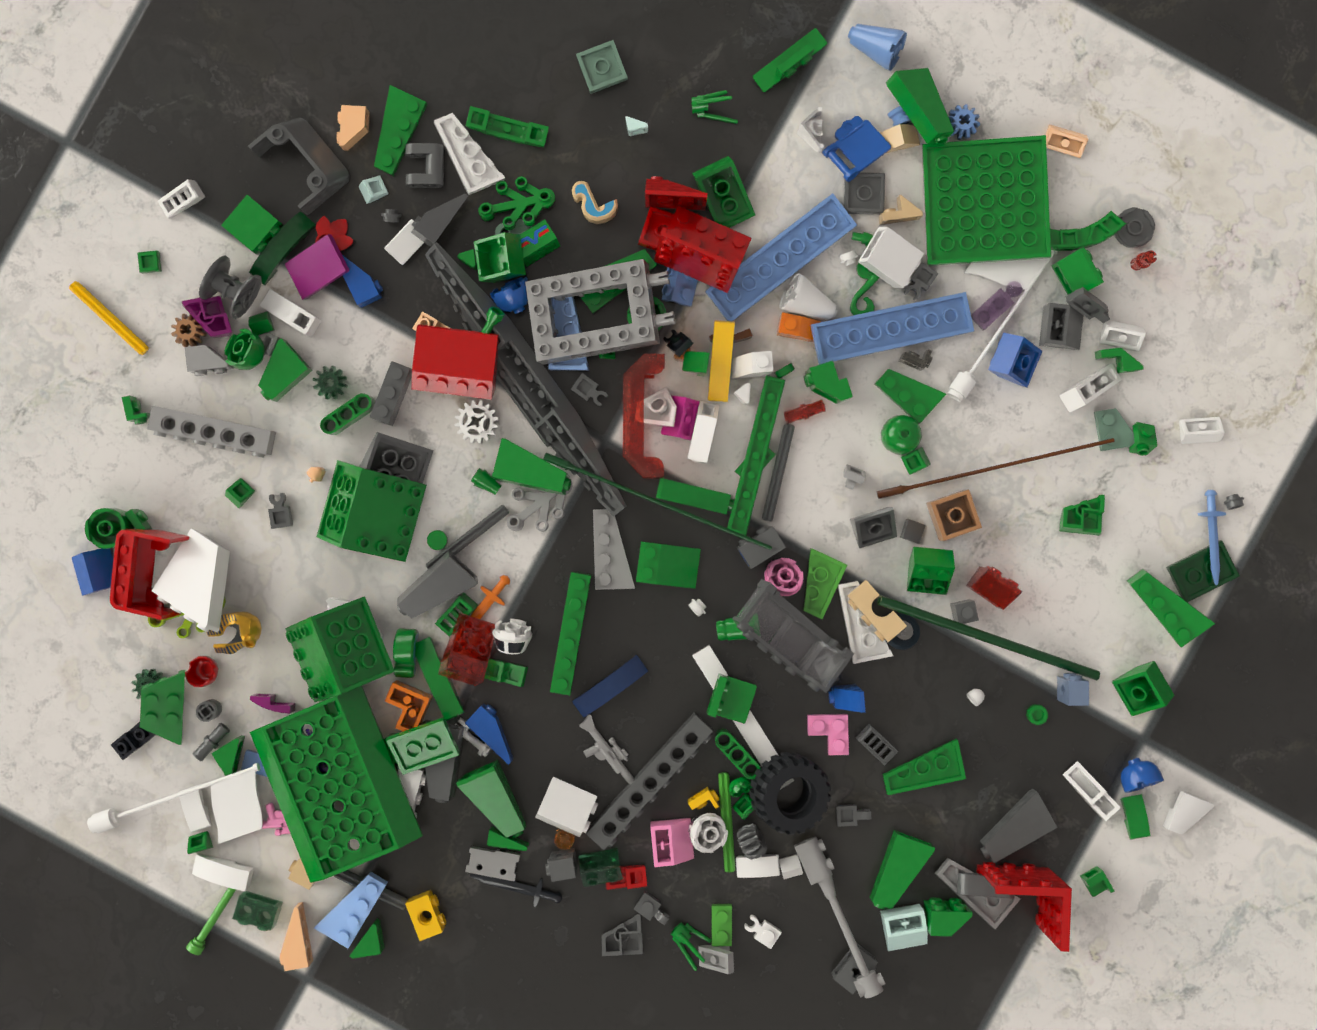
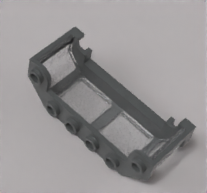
[732,579,854,693]

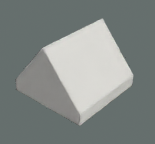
[733,383,751,405]
[779,854,803,879]

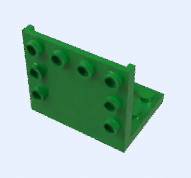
[316,460,427,562]
[285,596,395,702]

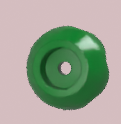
[729,777,753,797]

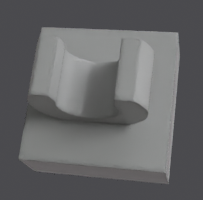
[844,464,865,490]

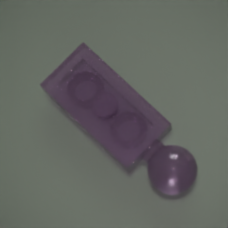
[971,281,1022,331]

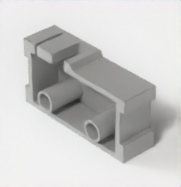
[465,846,521,881]

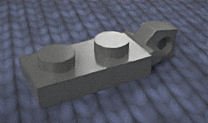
[1065,287,1110,323]

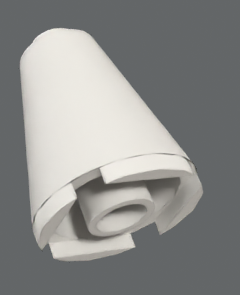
[779,273,838,322]

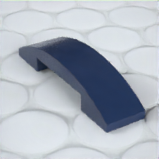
[572,655,648,718]

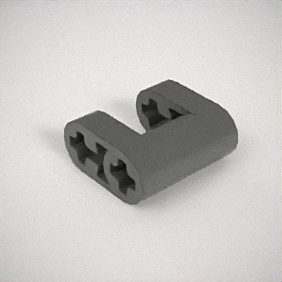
[406,143,444,188]

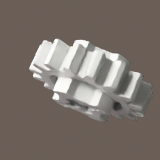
[455,400,499,444]

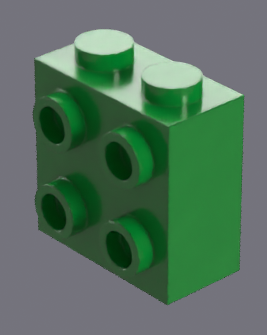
[221,195,283,255]

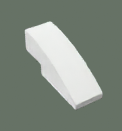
[1063,761,1121,822]
[192,854,254,891]

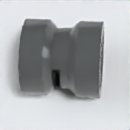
[196,699,222,722]

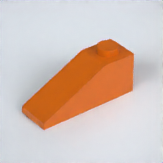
[777,312,821,343]

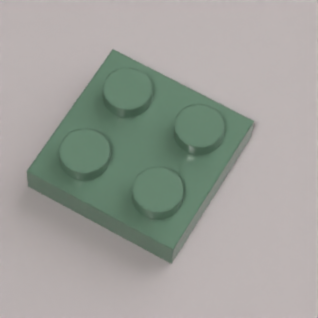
[576,40,628,94]

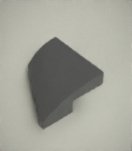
[601,914,644,956]

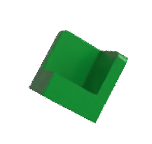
[1080,866,1115,897]

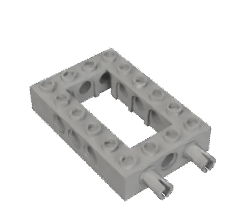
[525,259,676,365]

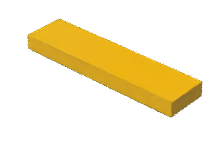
[708,320,735,402]

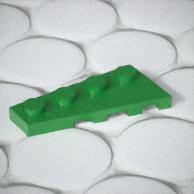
[580,249,657,314]
[882,738,966,795]

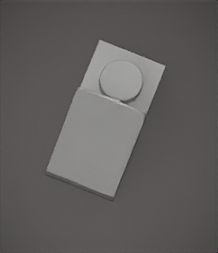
[699,945,734,974]

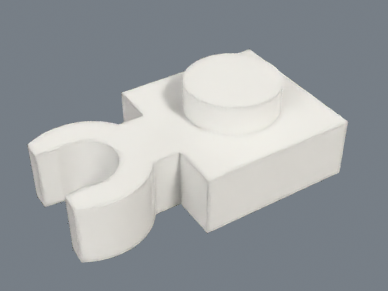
[744,915,782,949]

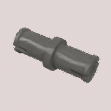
[192,723,230,761]

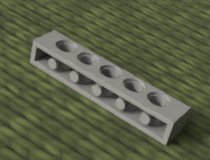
[147,406,276,458]

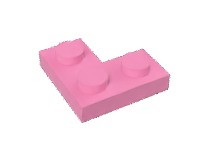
[807,714,849,755]

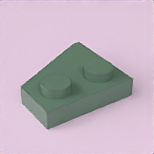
[1094,408,1135,451]

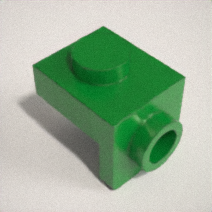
[1129,422,1158,456]
[125,509,152,530]

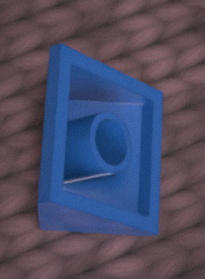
[71,548,114,596]

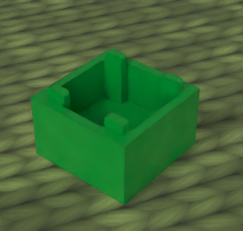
[474,232,526,283]

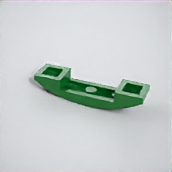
[465,106,549,147]

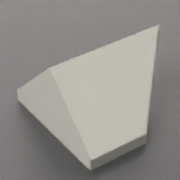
[797,107,824,153]
[635,387,677,427]

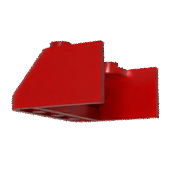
[110,529,189,620]

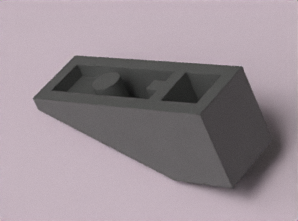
[411,194,468,247]

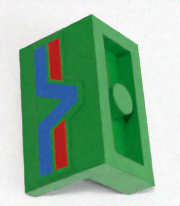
[520,220,560,267]

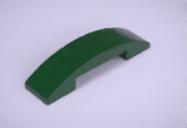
[249,211,316,285]

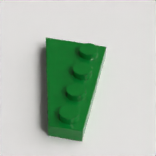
[374,85,427,176]

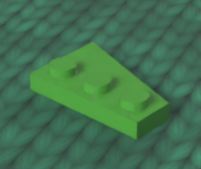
[803,548,847,619]

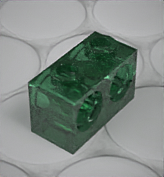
[232,891,283,931]

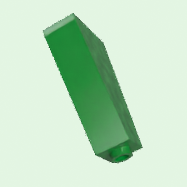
[886,68,954,145]
[492,438,571,495]
[656,478,734,514]
[870,830,935,910]

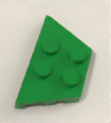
[140,670,185,745]

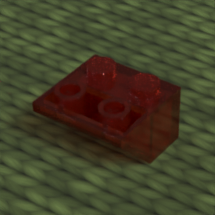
[966,566,1022,610]

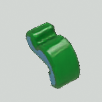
[393,628,419,678]

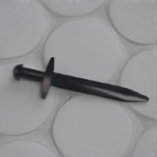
[470,873,562,907]

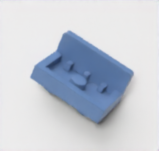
[662,267,698,307]

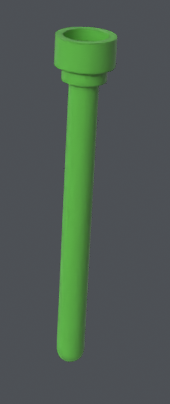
[186,888,236,955]

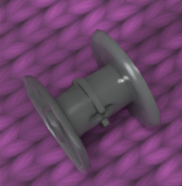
[199,255,262,319]

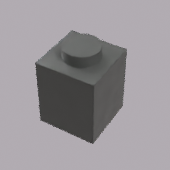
[950,599,979,624]

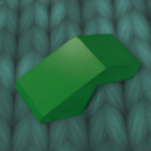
[1095,348,1144,373]

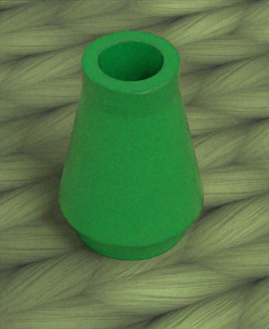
[471,468,502,495]

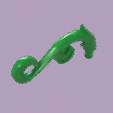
[850,232,879,315]

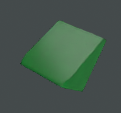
[901,447,931,475]
[225,478,255,508]

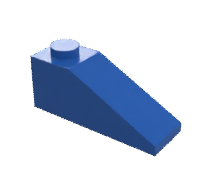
[342,255,383,308]
[828,684,865,713]
[465,703,513,765]

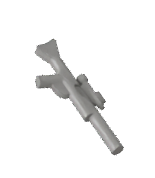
[579,714,638,794]

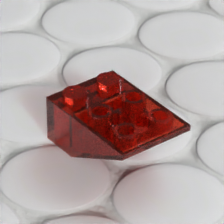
[438,613,495,686]

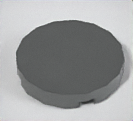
[1115,207,1155,248]

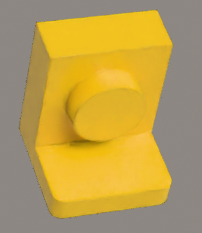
[688,787,720,810]

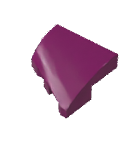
[181,296,232,338]

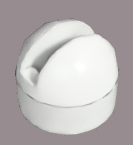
[967,689,985,706]

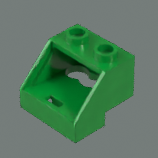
[803,361,853,404]

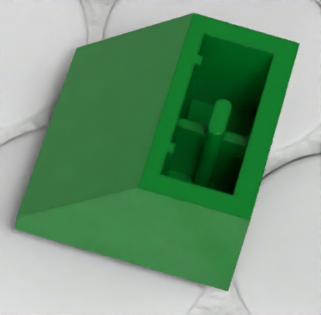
[1051,247,1104,295]
[907,547,955,595]
[923,897,972,936]

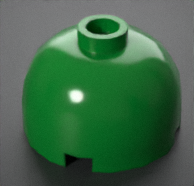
[224,329,265,370]
[881,415,922,455]

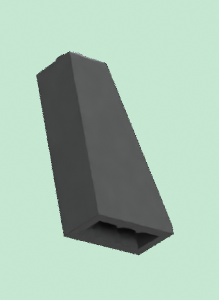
[397,550,478,619]
[420,720,464,803]
[980,789,1058,863]

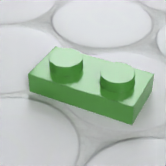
[712,904,732,946]

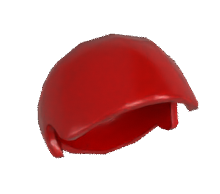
[185,656,219,687]

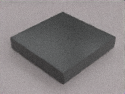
[843,173,885,215]

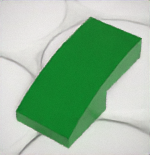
[482,658,528,687]
[1120,794,1150,840]

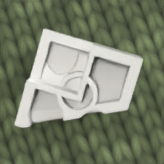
[1163,791,1214,835]

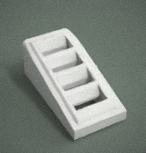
[158,179,205,219]

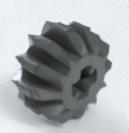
[737,823,767,860]

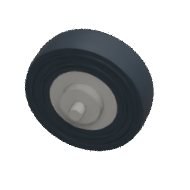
[888,613,920,650]

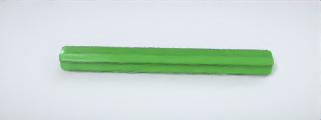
[718,772,735,872]

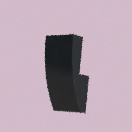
[111,722,156,760]

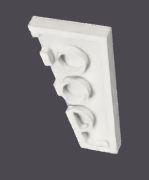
[434,113,505,195]
[838,581,893,664]

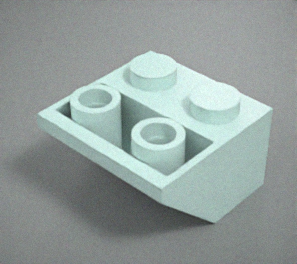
[880,904,928,951]

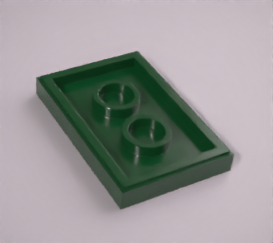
[1166,540,1240,602]

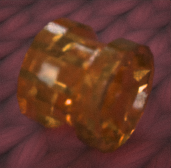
[554,828,575,850]

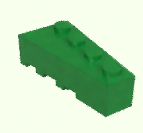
[1127,569,1215,648]

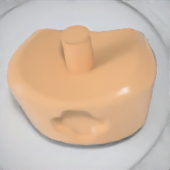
[307,467,326,483]

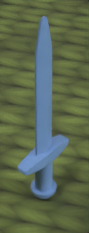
[1198,490,1226,585]

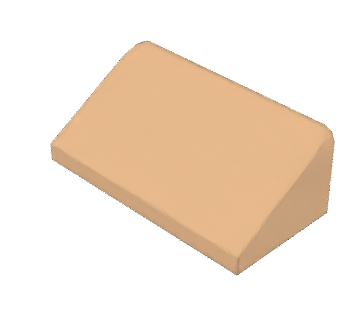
[1045,124,1088,158]

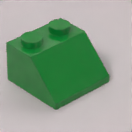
[1112,661,1175,716]

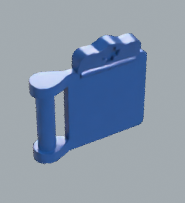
[822,116,891,182]

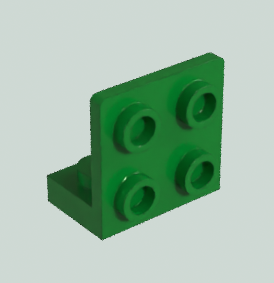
[707,673,757,724]

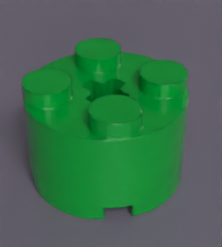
[85,508,134,549]

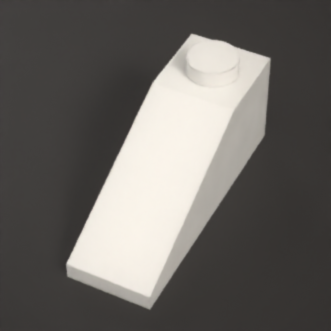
[1059,363,1122,413]

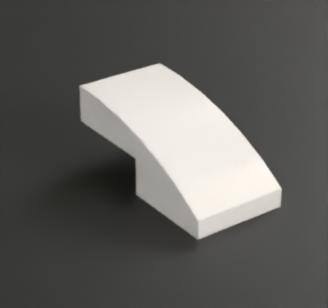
[179,785,211,832]
[736,854,780,878]

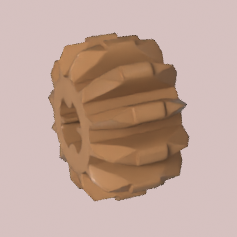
[171,314,207,347]

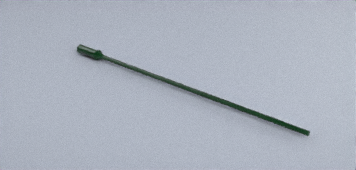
[543,452,772,550]

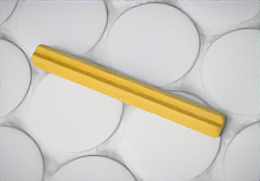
[69,281,149,355]

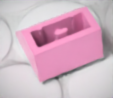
[651,818,694,867]

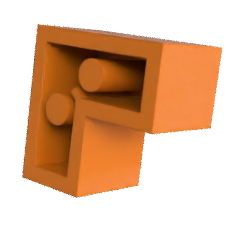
[385,680,433,731]

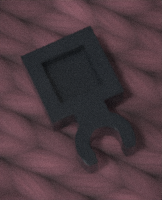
[663,330,694,357]

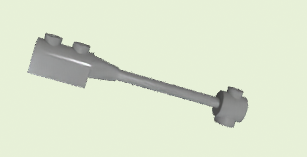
[794,836,885,998]

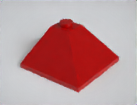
[645,176,708,211]

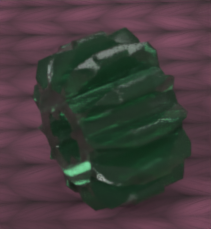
[313,366,348,400]
[131,668,163,699]

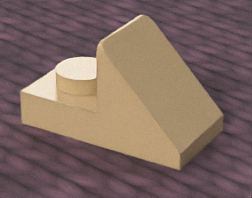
[879,195,923,225]

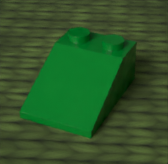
[692,156,756,228]
[636,541,701,588]

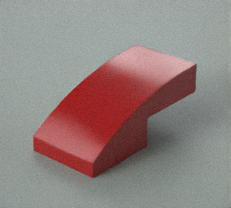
[604,865,647,890]

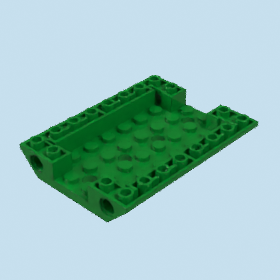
[250,686,423,883]

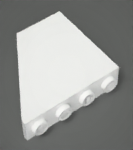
[152,529,230,632]

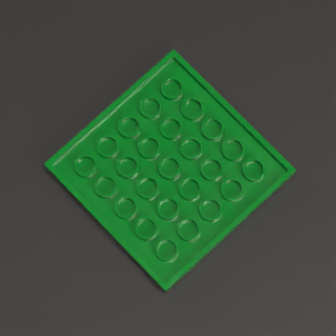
[922,135,1051,266]

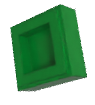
[137,250,162,274]

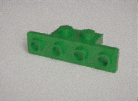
[753,28,827,93]

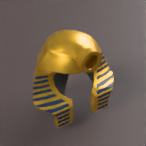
[206,612,262,654]

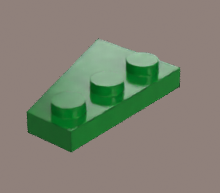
[874,369,946,424]

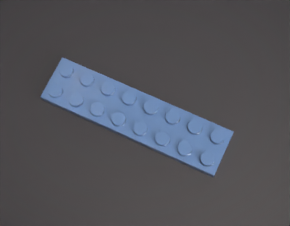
[705,193,857,321]
[810,292,974,365]

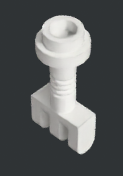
[455,717,492,757]

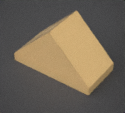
[880,124,920,153]

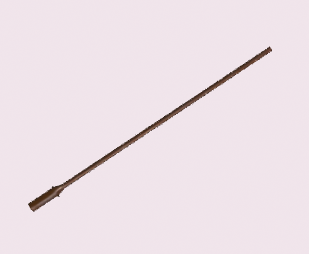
[876,438,1115,499]

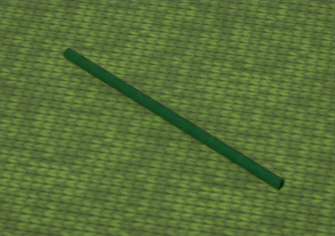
[877,595,1100,681]

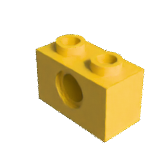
[405,890,446,941]

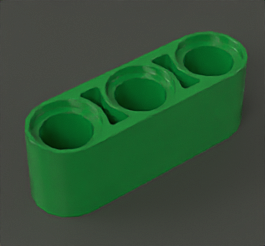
[320,393,375,435]
[714,729,760,780]

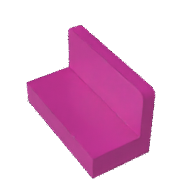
[661,395,700,440]

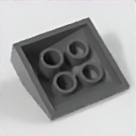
[359,432,434,483]

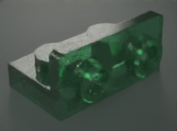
[578,848,623,887]

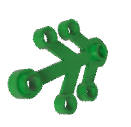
[478,176,555,230]

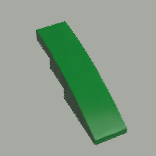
[415,637,465,721]

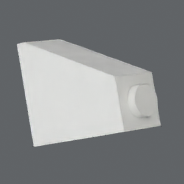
[730,351,773,379]
[687,401,719,463]

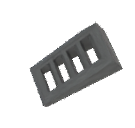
[855,724,898,766]

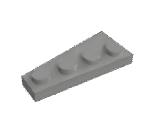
[593,509,635,590]

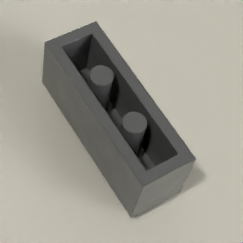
[370,361,412,426]

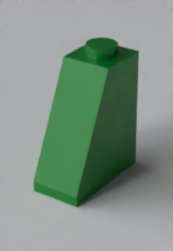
[258,338,313,402]

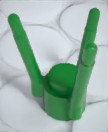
[692,90,738,124]
[671,922,712,971]

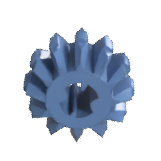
[948,104,980,140]

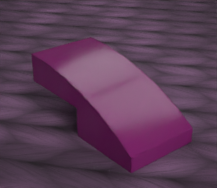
[250,693,295,714]

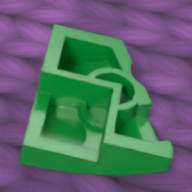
[1059,495,1105,536]

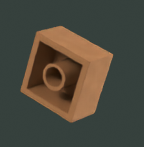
[926,489,982,541]

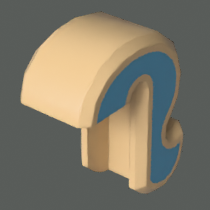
[572,181,618,224]

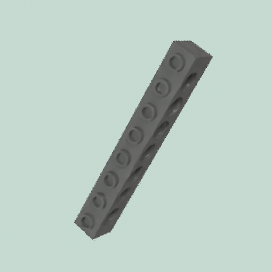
[586,712,713,850]

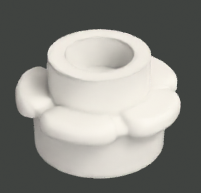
[840,250,859,266]
[688,599,706,617]

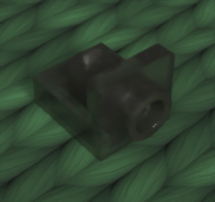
[899,349,933,371]

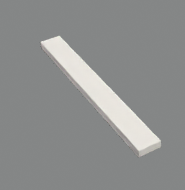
[692,645,794,790]

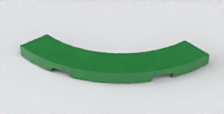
[1050,211,1126,251]

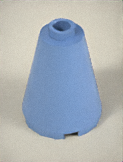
[848,24,907,71]

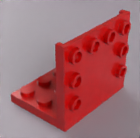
[654,206,752,293]
[977,862,1072,952]

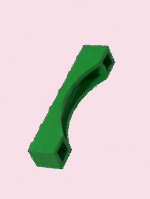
[550,571,592,696]

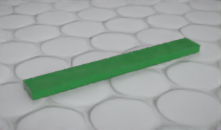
[727,375,786,536]

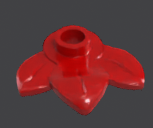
[315,216,353,251]

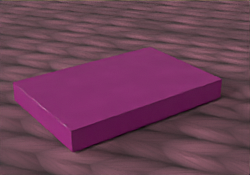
[285,234,350,300]

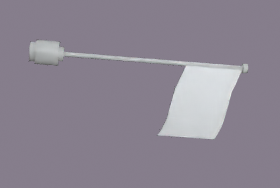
[947,250,1058,402]
[87,763,263,844]

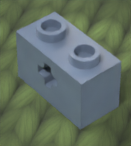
[1057,673,1089,706]

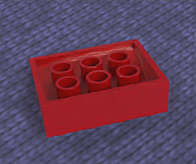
[411,324,499,400]

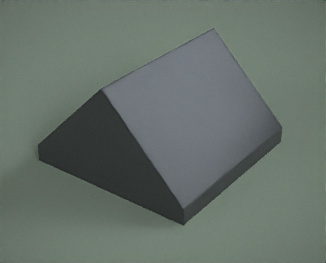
[850,507,897,549]

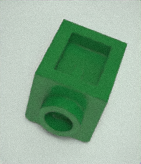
[121,395,150,425]

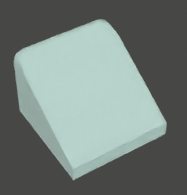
[625,116,648,136]
[359,176,389,204]

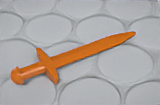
[449,575,510,651]

